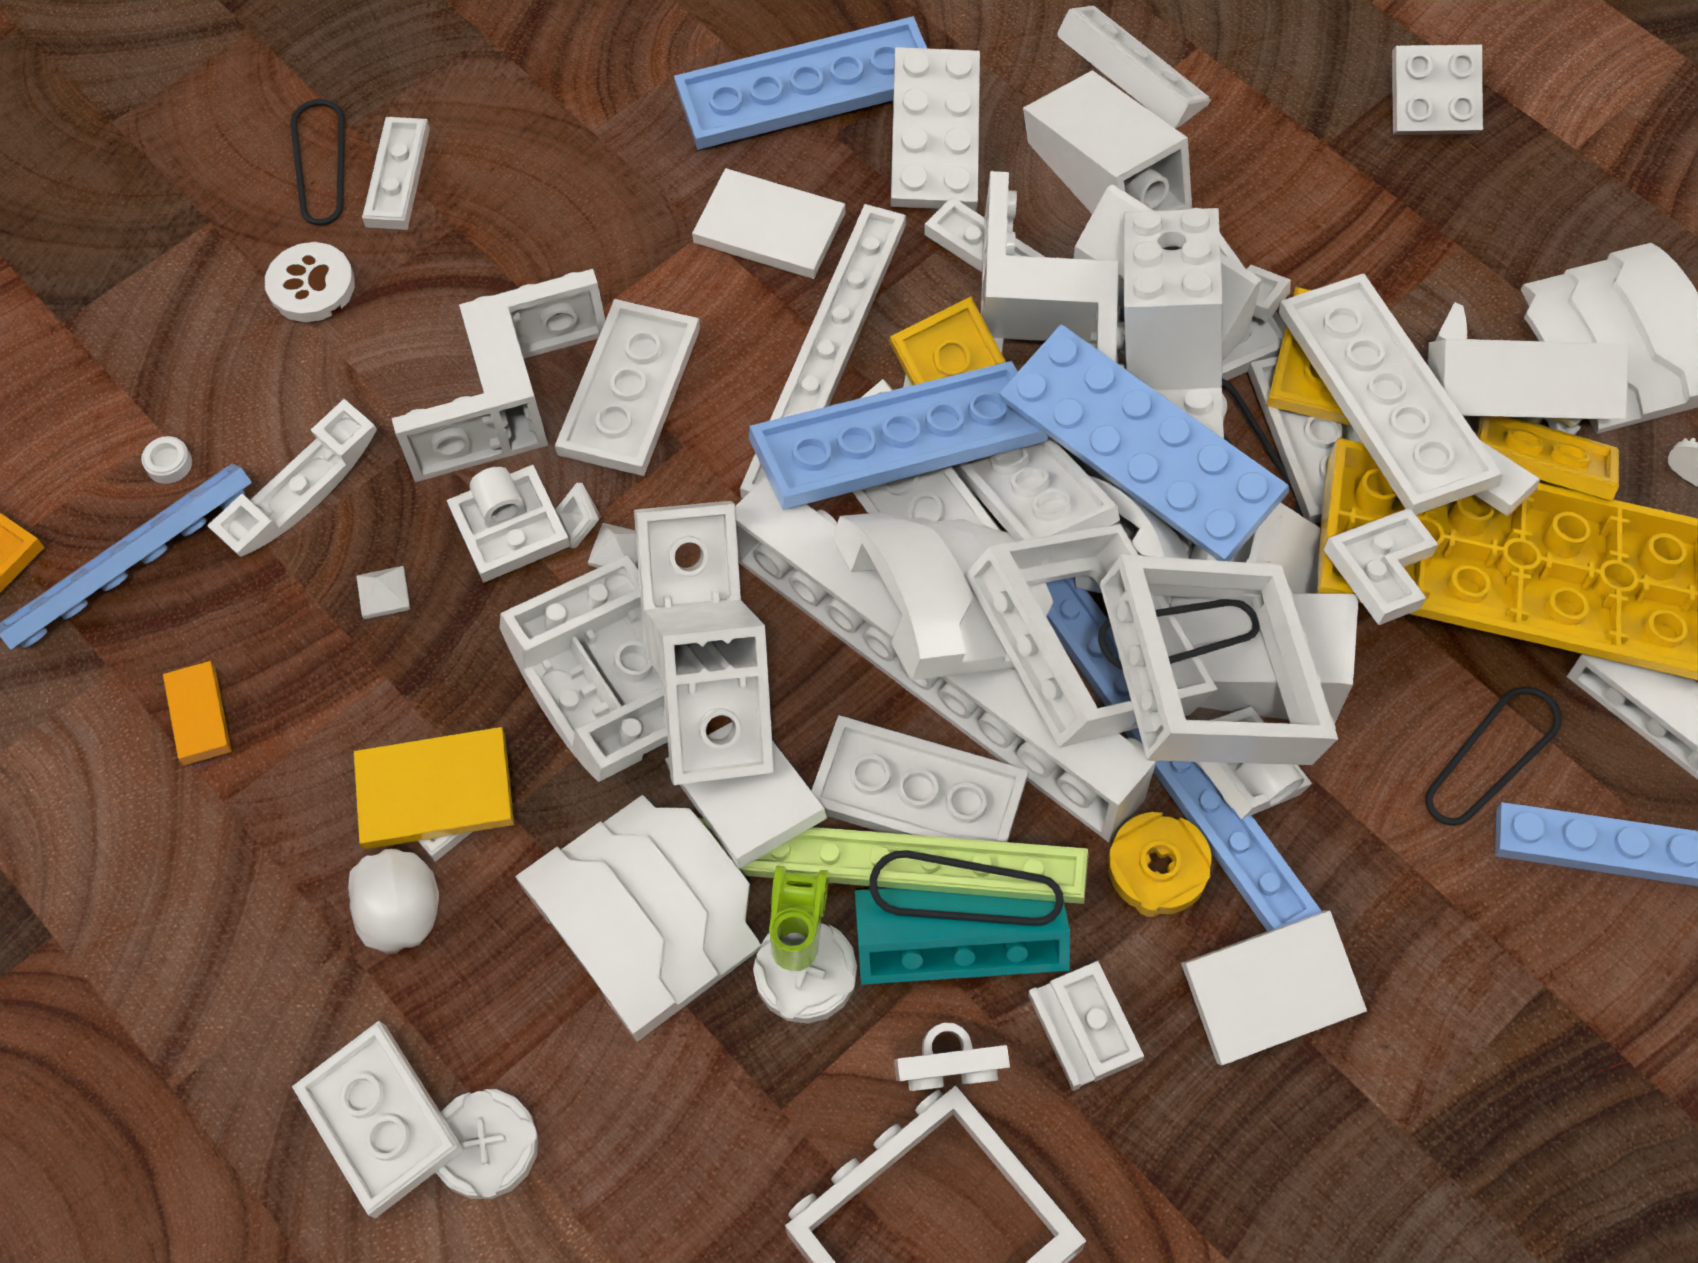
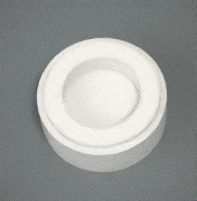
[142,436,192,484]

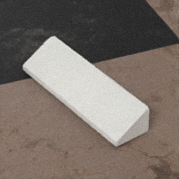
[1058,5,1211,128]

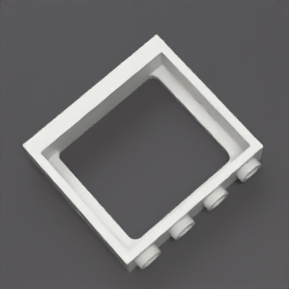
[964,524,1218,748]

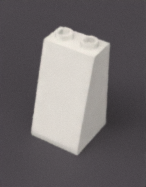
[1023,70,1192,214]
[1170,594,1359,722]

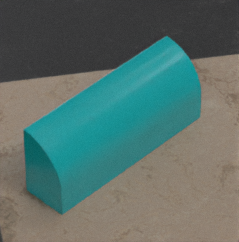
[855,888,1070,985]

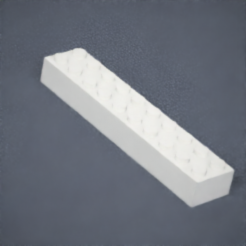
[735,476,1156,842]

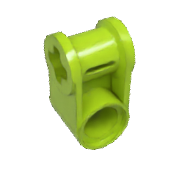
[769,865,829,971]

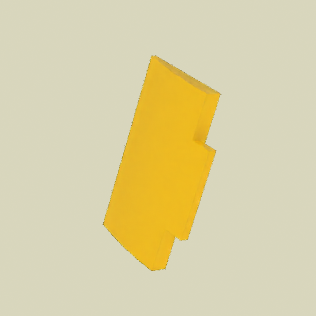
[1317,438,1698,680]

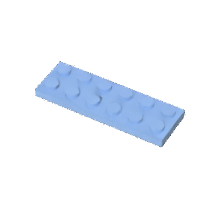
[674,16,927,150]
[999,324,1289,561]
[749,361,1049,510]

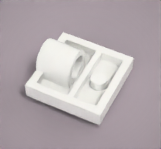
[1392,45,1483,135]
[447,465,570,583]
[1196,706,1312,819]
[894,1023,1010,1091]

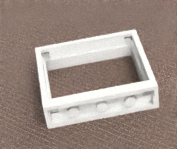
[1100,554,1338,765]
[785,1085,1086,1263]

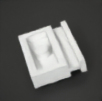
[1028,961,1144,1091]

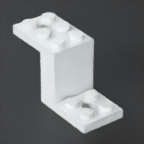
[981,171,1125,368]
[1124,208,1224,439]
[392,269,606,482]
[634,501,774,785]

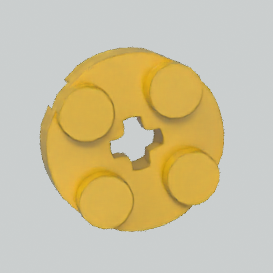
[1108,812,1212,917]

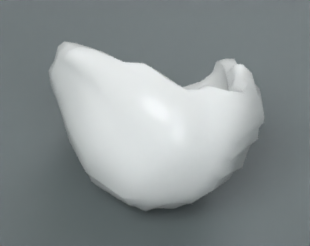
[348,849,439,955]

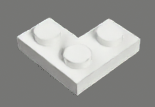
[1323,508,1438,625]

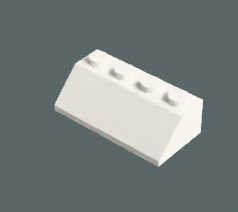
[1073,184,1262,361]

